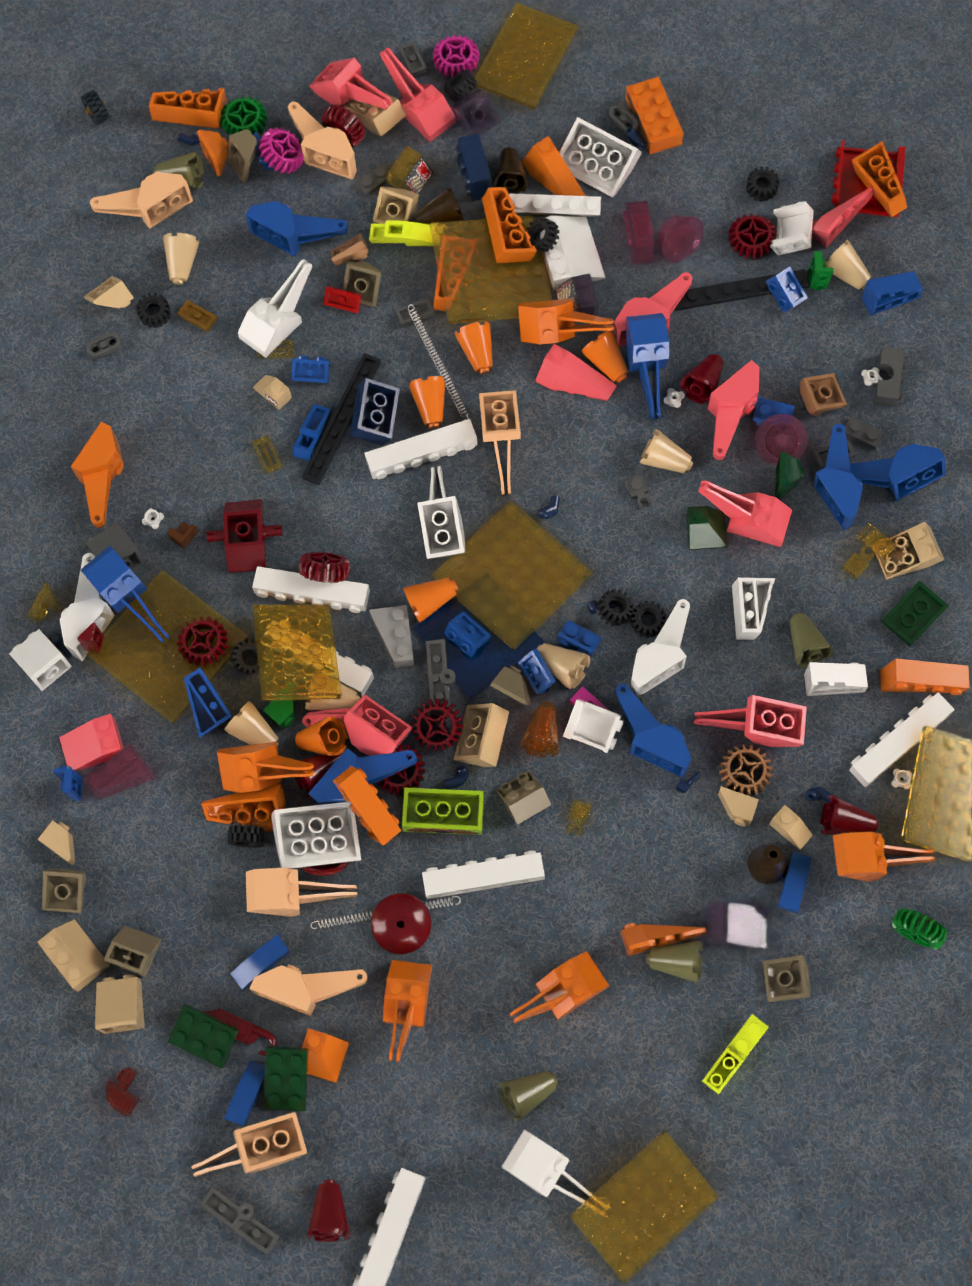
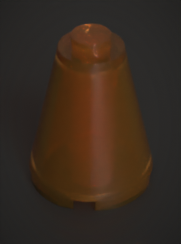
[520,701,559,758]

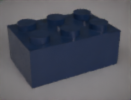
[456,133,492,202]
[350,378,400,446]

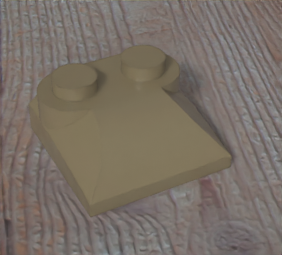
[42,868,87,913]
[763,955,811,1002]

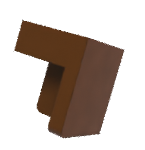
[167,522,198,549]

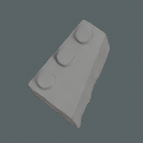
[369,605,415,668]

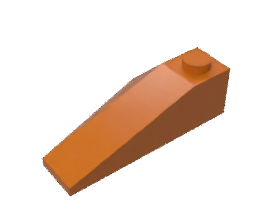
[522,136,586,196]
[201,784,286,832]
[621,923,707,956]

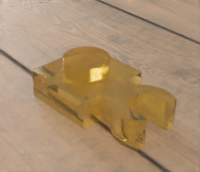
[842,545,875,580]
[567,799,592,837]

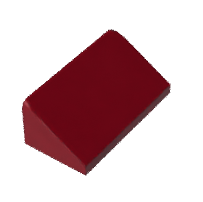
[77,623,104,653]

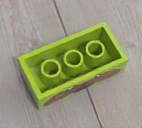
[402,788,484,835]

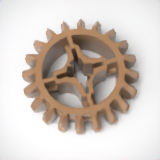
[719,744,773,796]

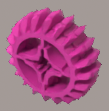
[433,34,479,78]
[259,127,304,174]

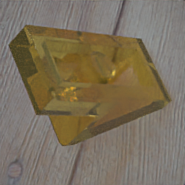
[857,522,897,560]
[28,582,61,623]

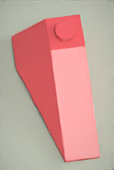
[812,187,873,248]
[535,344,617,401]

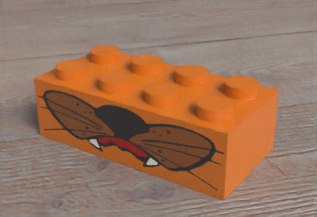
[625,77,684,155]

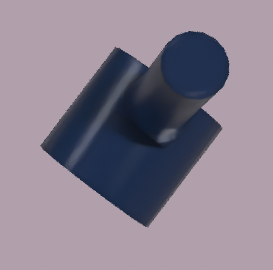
[587,600,615,614]
[50,633,71,659]
[676,772,701,793]

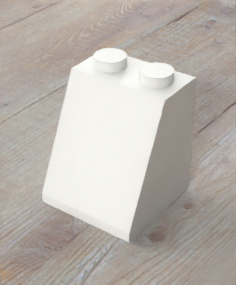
[9,629,72,691]

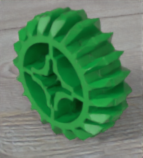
[220,95,267,136]
[891,908,948,949]

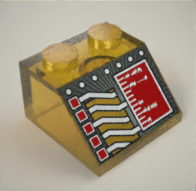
[386,146,434,195]

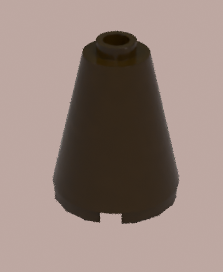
[493,147,528,194]
[413,187,465,227]
[747,845,788,884]

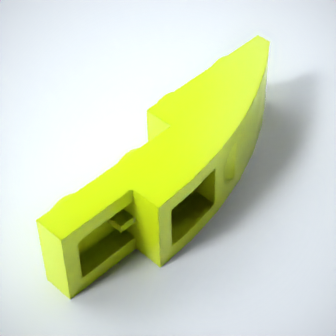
[369,220,443,246]
[702,1014,769,1094]

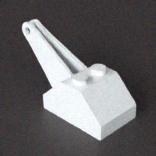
[238,259,312,358]
[418,466,466,559]
[60,553,115,661]
[630,599,690,696]
[502,1130,610,1217]

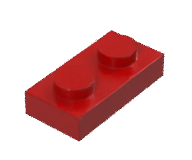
[323,286,362,313]

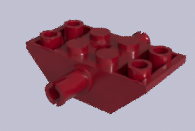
[206,499,283,573]

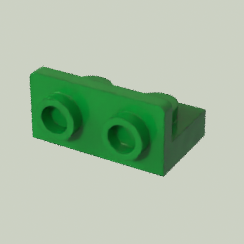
[808,251,834,290]

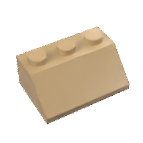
[453,703,509,767]
[37,919,111,992]

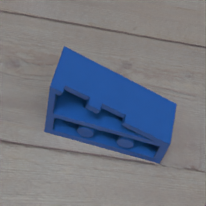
[862,271,923,316]
[184,667,233,738]

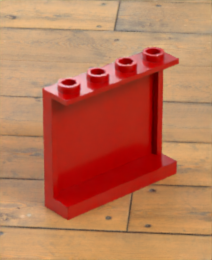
[831,140,906,217]

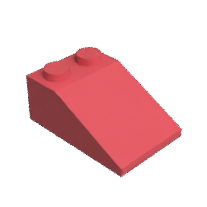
[59,714,126,771]

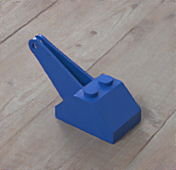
[245,201,348,256]
[626,313,669,420]
[813,424,863,531]
[850,444,946,502]
[81,545,170,643]
[616,684,691,778]
[309,748,417,805]

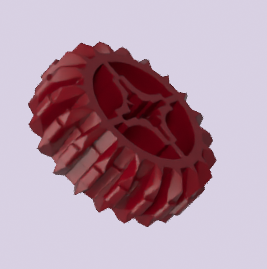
[321,104,366,147]
[728,212,777,260]
[299,551,350,583]
[177,616,229,667]
[411,698,464,751]
[376,744,426,796]

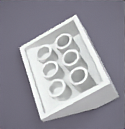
[559,117,642,197]
[540,216,605,291]
[271,801,361,869]

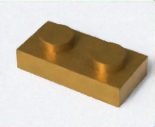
[177,300,218,333]

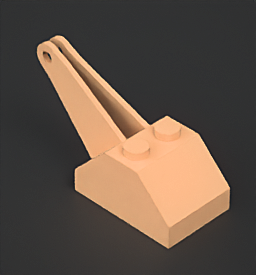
[288,102,357,180]
[90,172,193,229]
[479,390,521,495]
[246,868,357,917]
[250,964,368,1016]
[191,1112,307,1177]

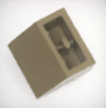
[495,770,551,825]
[104,925,162,978]

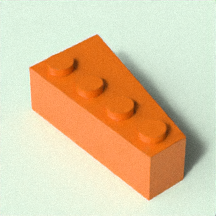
[149,88,227,129]
[482,187,537,263]

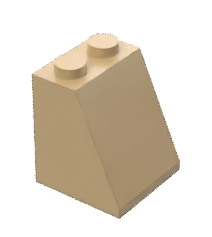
[95,974,145,1034]

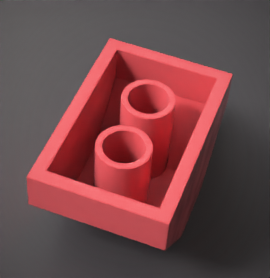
[380,47,456,142]
[309,58,392,110]
[613,273,692,347]
[708,360,759,460]
[698,481,792,547]
[302,694,413,756]
[694,695,807,747]

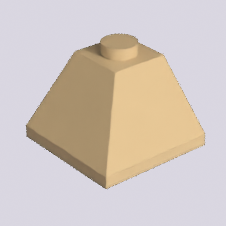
[373,187,419,224]
[84,276,134,308]

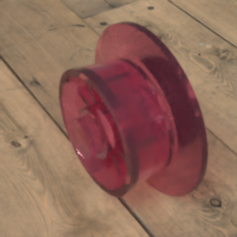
[658,215,703,263]
[755,414,808,466]

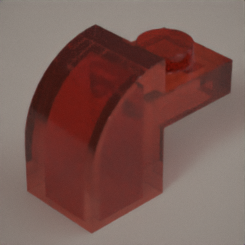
[106,1066,140,1117]

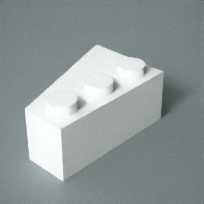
[732,578,775,640]
[804,662,868,696]

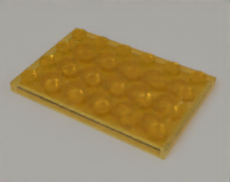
[475,2,578,110]
[253,604,341,700]
[901,726,972,862]
[569,1131,719,1284]

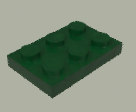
[881,581,949,647]
[168,1004,240,1069]
[264,1046,309,1111]

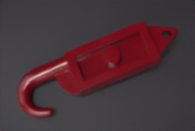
[204,1008,277,1056]

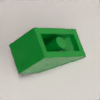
[263,683,295,730]

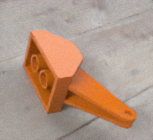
[518,299,614,344]
[71,422,124,528]
[217,742,315,793]
[833,832,935,882]
[509,951,609,1023]
[383,960,432,1062]

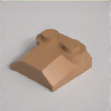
[330,233,369,266]
[800,373,848,416]

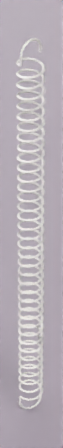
[408,304,469,420]
[311,896,461,929]

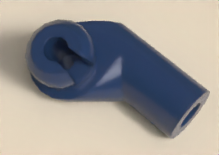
[625,127,645,152]
[178,129,200,146]
[538,496,560,519]
[444,765,469,789]
[805,787,832,803]

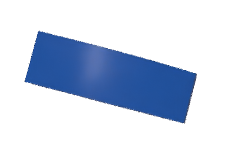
[293,404,331,461]
[777,852,812,913]
[231,934,291,990]
[224,1060,265,1127]

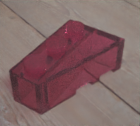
[623,201,654,265]
[83,743,158,800]

